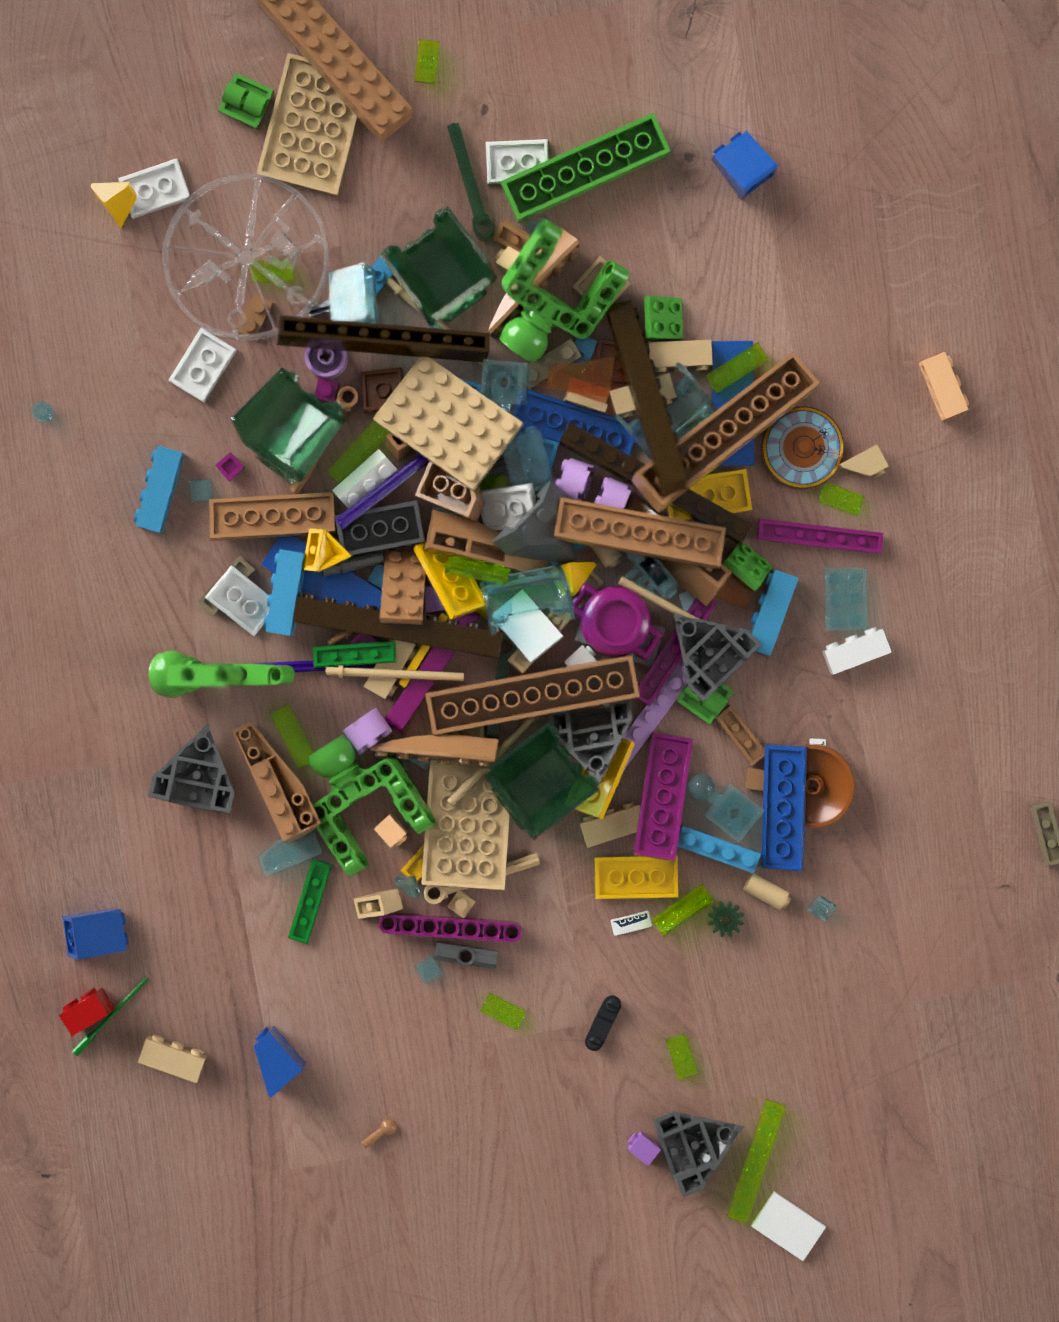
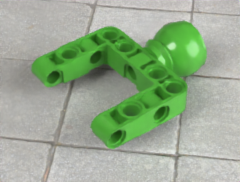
[500,220,629,363]
[149,650,295,698]
[308,734,436,877]

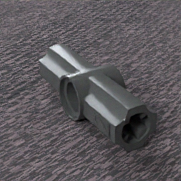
[434,942,498,969]

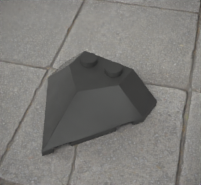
[493,480,577,564]
[673,614,762,702]
[548,699,633,785]
[148,724,235,814]
[653,1111,744,1198]

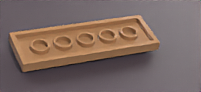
[209,492,336,541]

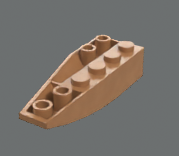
[488,228,580,336]
[626,497,733,606]
[424,510,548,579]
[232,721,321,844]
[371,734,499,769]

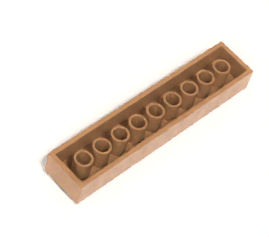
[254,0,413,143]
[632,352,820,513]
[425,654,640,735]

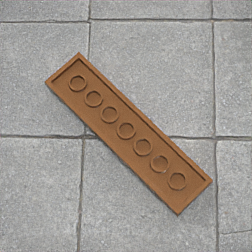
[553,497,726,569]

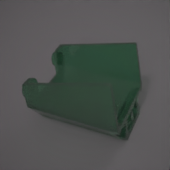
[380,206,497,326]
[231,367,346,484]
[483,723,600,841]

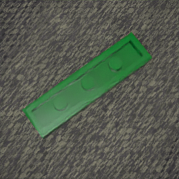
[313,641,397,668]
[288,859,332,944]

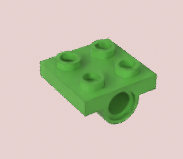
[218,73,274,129]
[644,296,683,341]
[722,543,773,591]
[676,683,734,725]

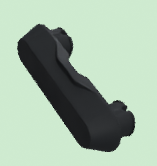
[585,995,621,1051]

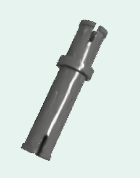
[321,551,384,578]

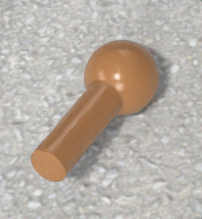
[361,1119,397,1149]

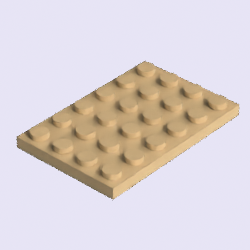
[257,53,358,196]
[373,357,523,492]
[421,760,513,890]

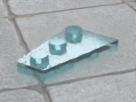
[258,830,323,877]

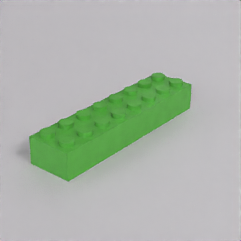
[501,113,671,224]

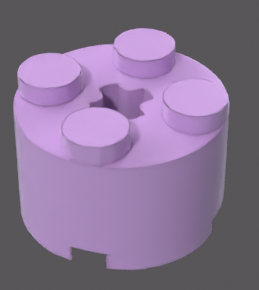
[304,348,348,379]
[555,458,595,501]
[594,477,633,509]
[343,708,393,755]

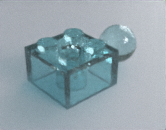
[481,359,530,416]
[688,774,765,843]

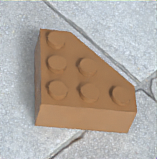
[415,461,485,522]

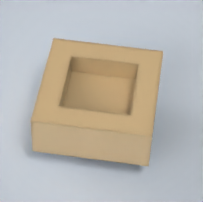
[447,891,476,918]

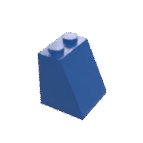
[712,131,779,199]
[62,908,128,960]
[254,1026,306,1098]

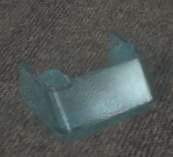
[615,362,717,461]
[480,566,575,635]

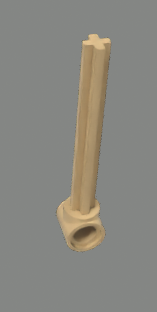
[424,853,540,904]

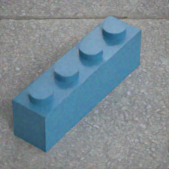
[134,446,185,534]
[263,549,305,636]
[750,570,799,656]
[677,824,761,873]

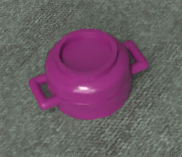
[568,583,663,660]

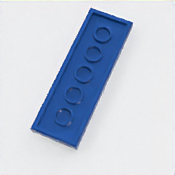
[711,341,755,466]
[513,388,640,456]
[261,536,382,611]
[761,744,807,871]

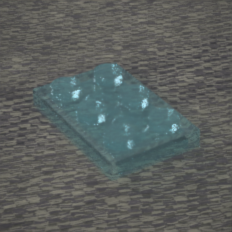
[824,567,868,631]

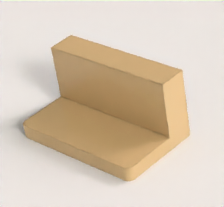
[563,377,610,413]

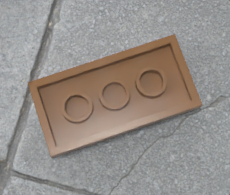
[380,550,426,625]

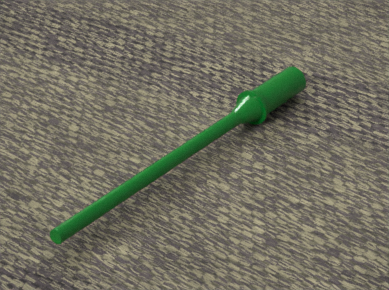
[72,977,148,1056]

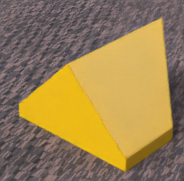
[91,182,137,228]
[302,529,351,572]
[547,562,596,598]

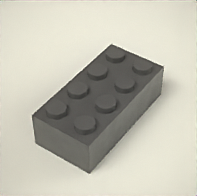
[335,500,425,556]

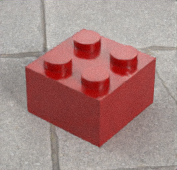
[59,987,115,1036]

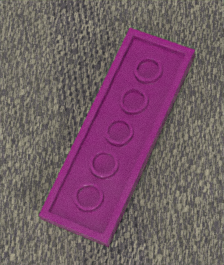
[633,732,693,862]

